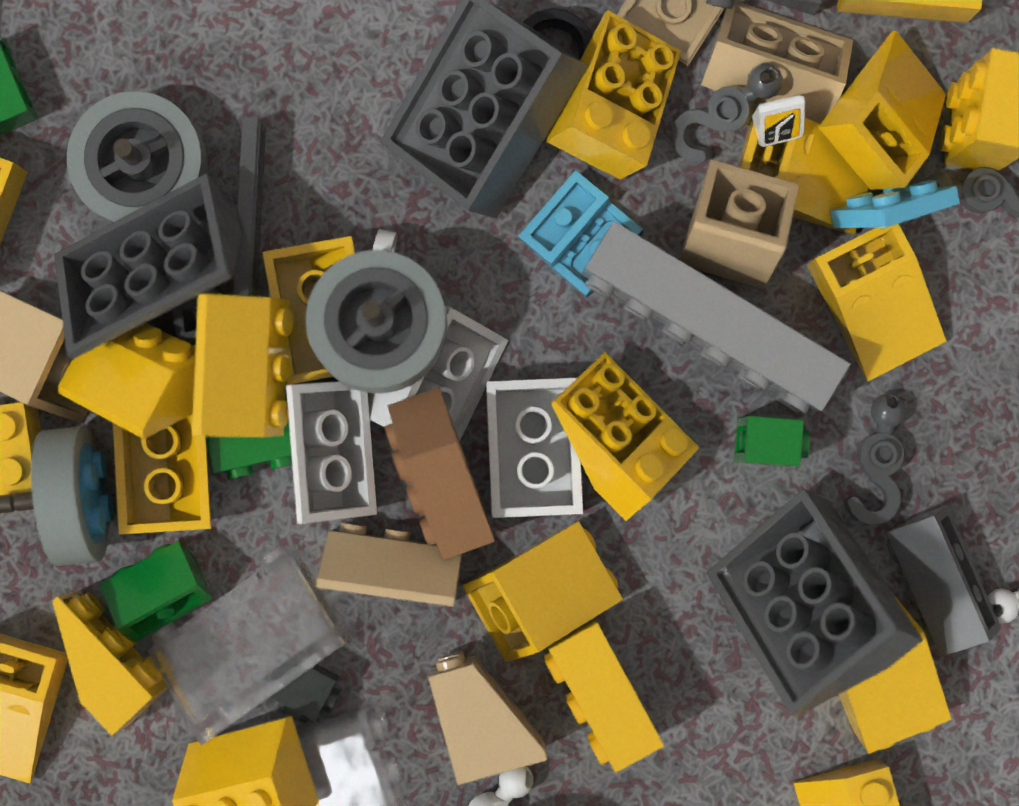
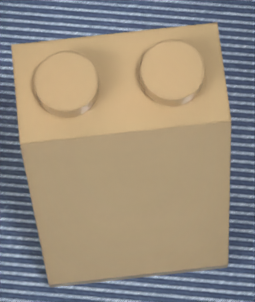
[679,160,799,289]
[0,291,89,423]
[428,651,547,785]

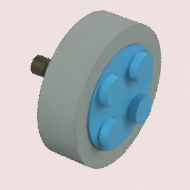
[0,426,115,566]

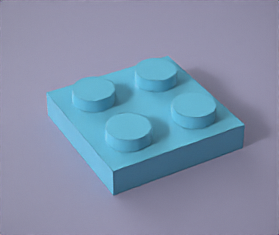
[830,180,960,228]

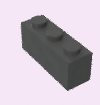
[886,505,1002,657]

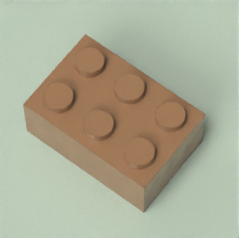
[385,387,495,560]

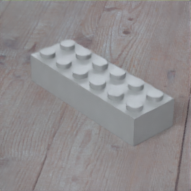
[581,221,850,414]

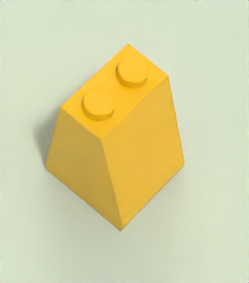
[462,521,623,663]
[839,592,952,754]

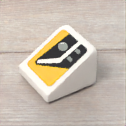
[752,95,805,147]

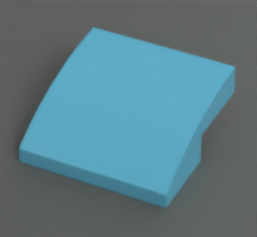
[518,170,644,298]

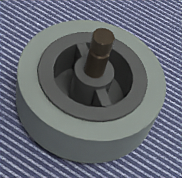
[67,91,208,223]
[306,250,448,393]

